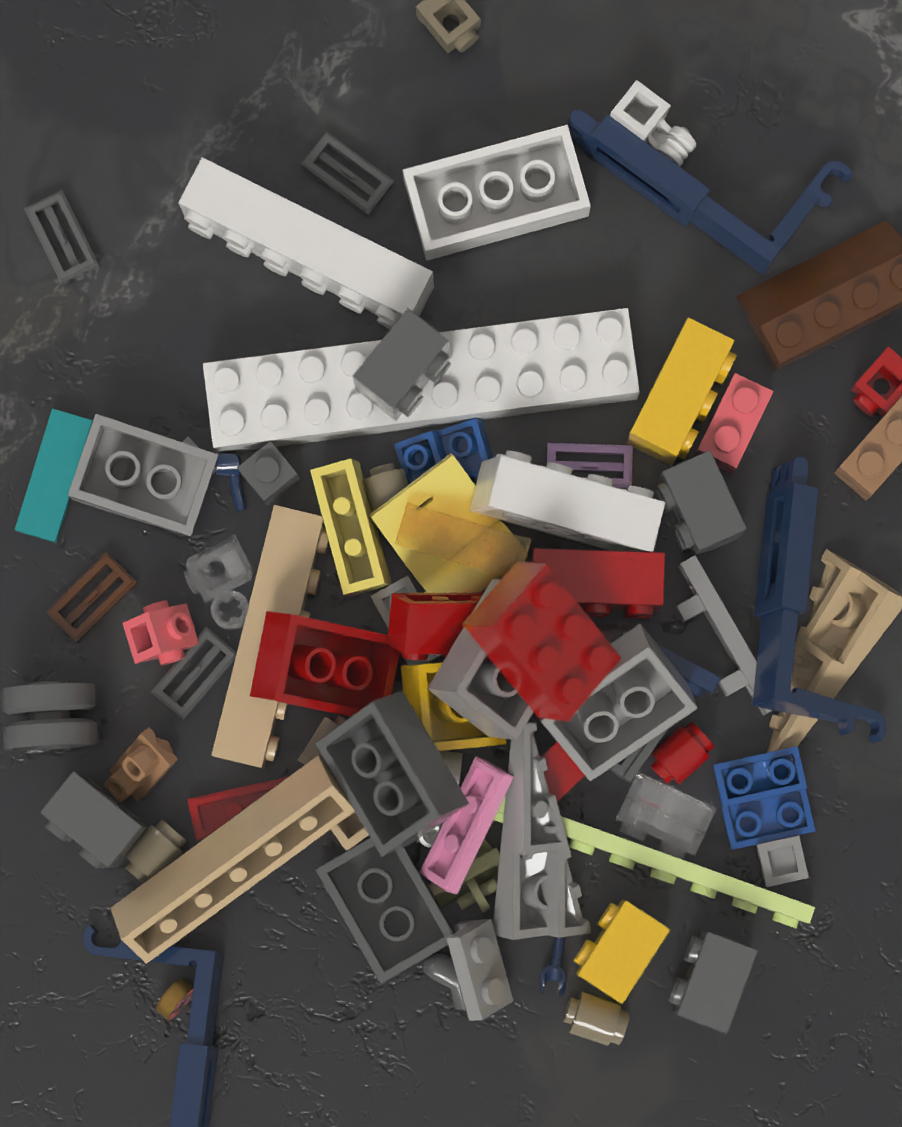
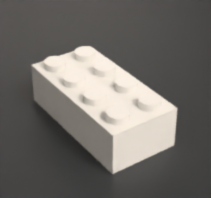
[403,125,591,261]
[469,451,665,553]

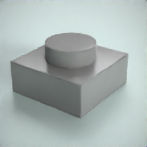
[756,835,809,887]

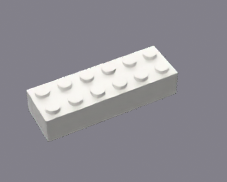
[178,158,434,329]

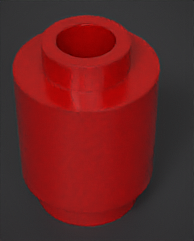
[650,722,715,785]

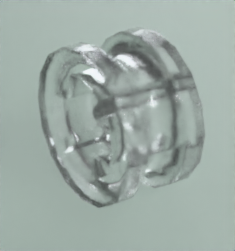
[211,590,249,630]

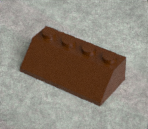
[736,220,902,372]

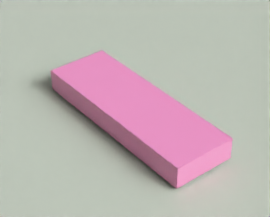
[419,756,514,894]

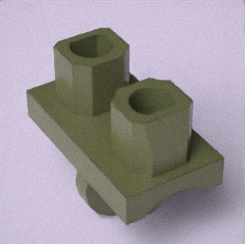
[428,839,500,913]

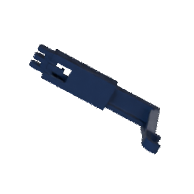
[567,110,853,275]
[752,456,887,743]
[83,925,224,1127]

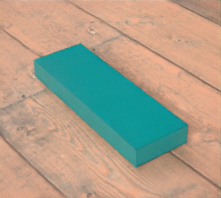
[15,409,93,543]

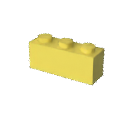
[310,458,392,596]

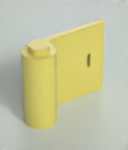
[369,453,528,593]

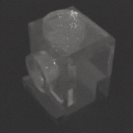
[184,534,254,603]

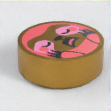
[156,978,194,1021]

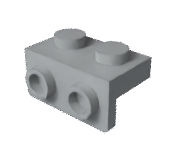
[446,919,513,1021]

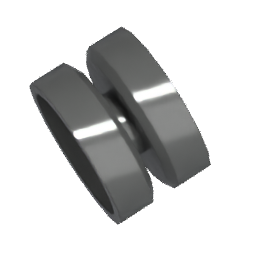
[1,681,99,751]

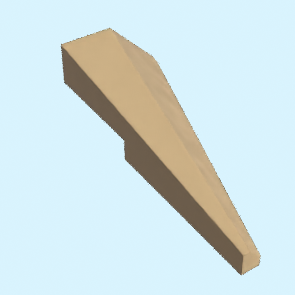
[767,549,902,753]

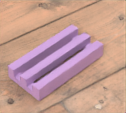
[547,443,633,489]

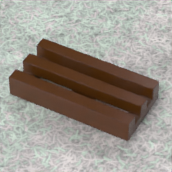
[46,552,138,643]

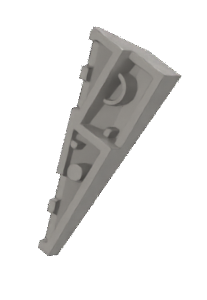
[493,722,590,940]

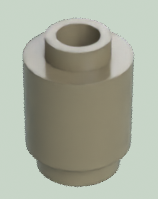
[363,463,409,512]
[125,819,187,884]
[563,991,630,1046]

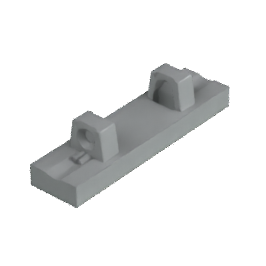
[675,555,772,715]

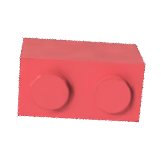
[695,373,774,474]

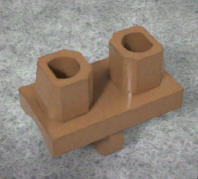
[104,727,178,802]

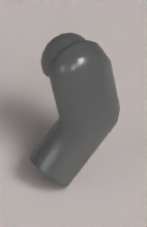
[423,953,466,1009]

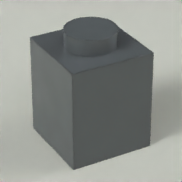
[237,441,300,507]

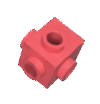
[122,600,199,665]

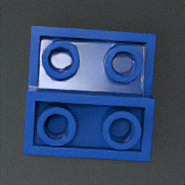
[394,418,493,508]
[713,746,815,850]

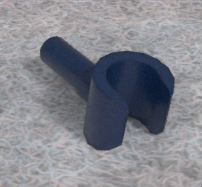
[216,453,246,511]
[540,937,566,997]

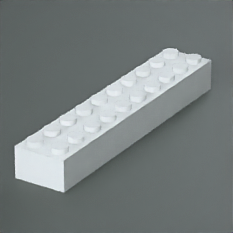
[203,308,639,454]

